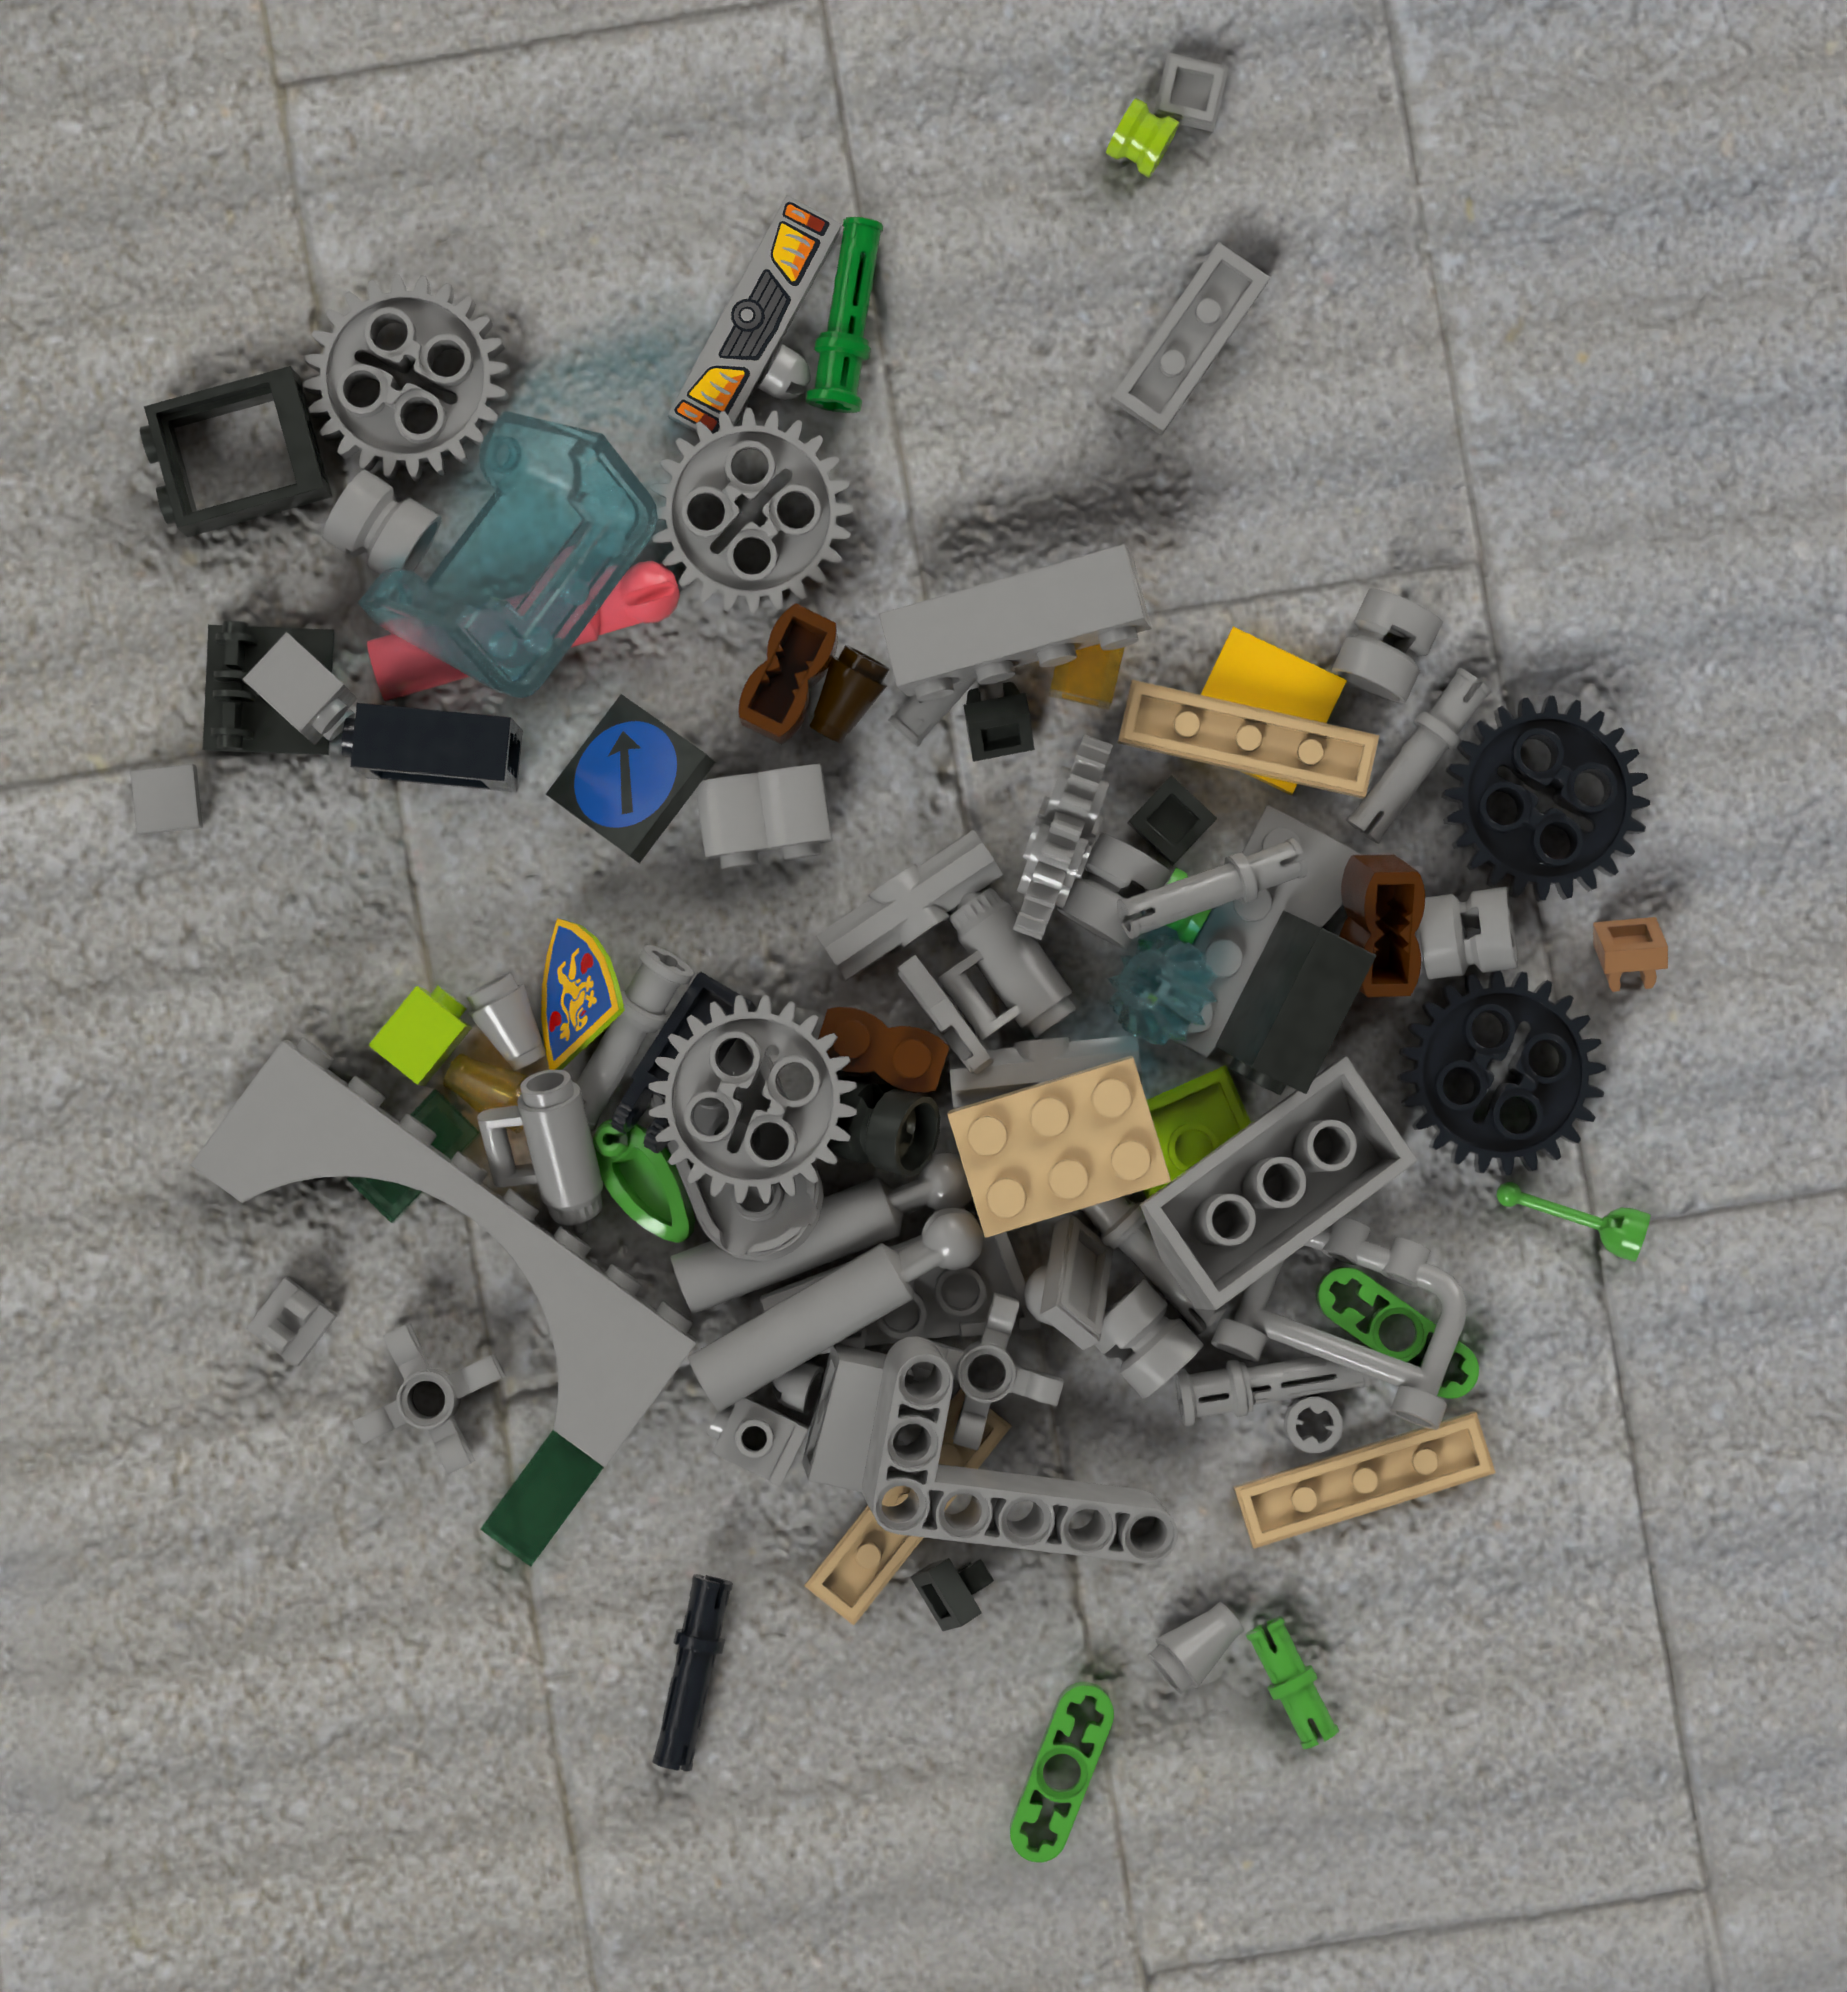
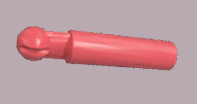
[367,561,680,701]

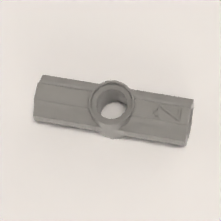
[816,830,1003,981]
[948,1035,1143,1108]

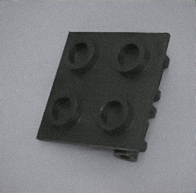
[202,621,335,755]

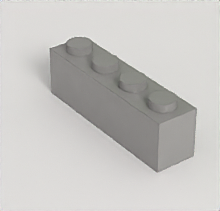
[879,544,1152,701]

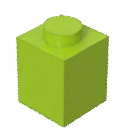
[369,985,472,1086]

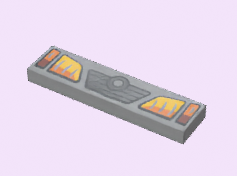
[668,195,842,434]

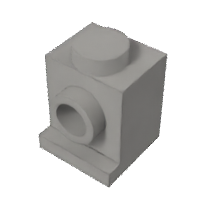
[707,1396,810,1487]

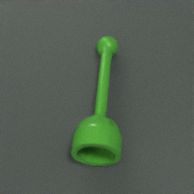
[1496,1182,1651,1262]

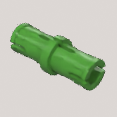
[1245,1616,1340,1749]

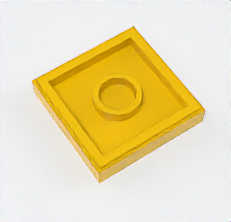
[1200,626,1347,795]

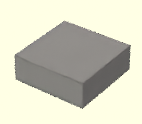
[1154,52,1229,132]
[130,764,203,835]

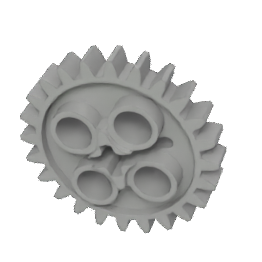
[303,274,510,482]
[648,408,853,614]
[1013,735,1113,940]
[649,995,857,1203]

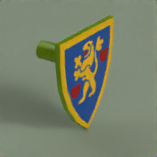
[541,918,625,1070]

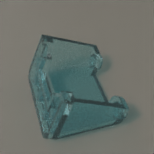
[358,411,658,698]

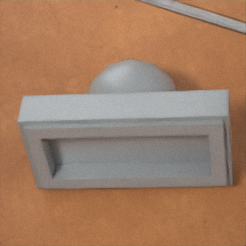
[1024,1214,1114,1350]

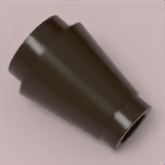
[809,645,889,744]

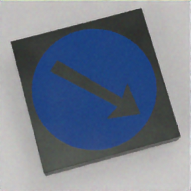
[546,694,716,864]

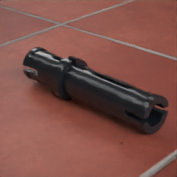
[652,1574,733,1771]

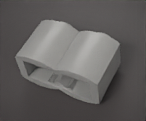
[696,764,833,869]

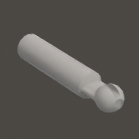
[670,1152,973,1315]
[688,1207,984,1412]

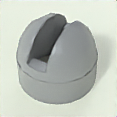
[758,344,811,401]
[772,1361,824,1415]

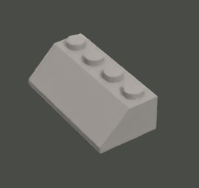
[1140,1056,1417,1310]

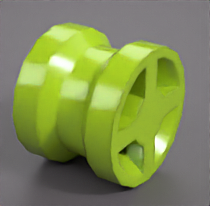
[1106,98,1180,178]

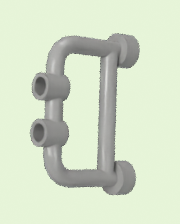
[1211,1216,1467,1430]

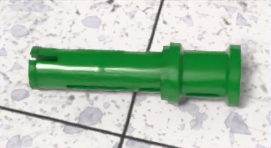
[805,217,883,413]

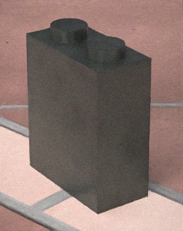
[1215,910,1377,1096]

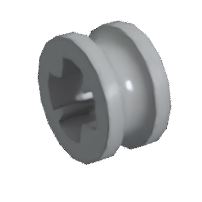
[1284,1395,1343,1453]

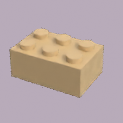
[947,1055,1171,1238]

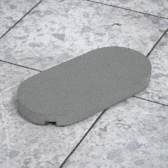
[650,1038,824,1262]

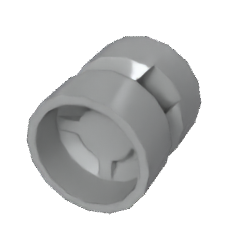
[322,470,441,586]
[1331,588,1443,704]
[1057,832,1172,950]
[1419,887,1518,980]
[1095,1278,1204,1399]

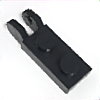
[611,971,757,1154]

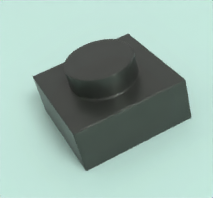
[1127,775,1217,866]

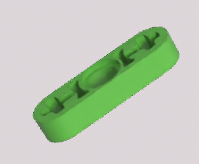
[1316,1267,1479,1399]
[1010,1682,1114,1863]

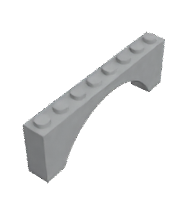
[190,1038,697,1467]

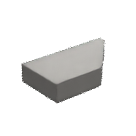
[897,955,994,1075]

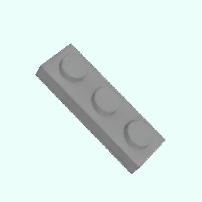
[1110,242,1270,436]

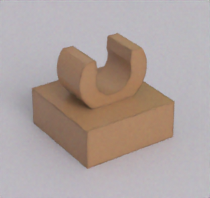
[1593,917,1668,992]

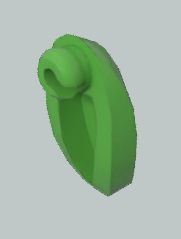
[593,1119,695,1243]

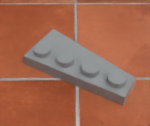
[1150,805,1364,1058]

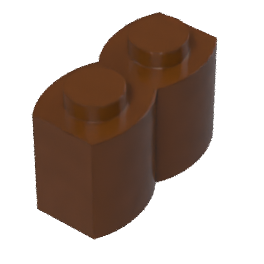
[738,603,838,745]
[1339,854,1425,997]
[818,1007,949,1093]

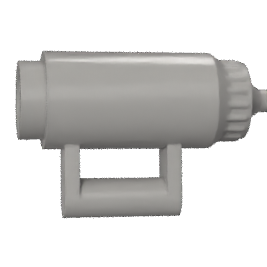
[938,888,1076,1041]
[477,1069,603,1234]

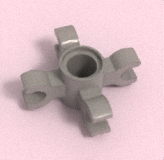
[913,1292,1064,1450]
[352,1323,505,1474]

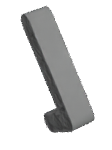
[862,1336,1178,1563]

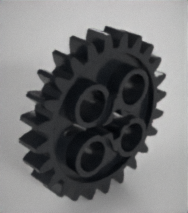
[1441,695,1650,902]
[1397,970,1606,1175]

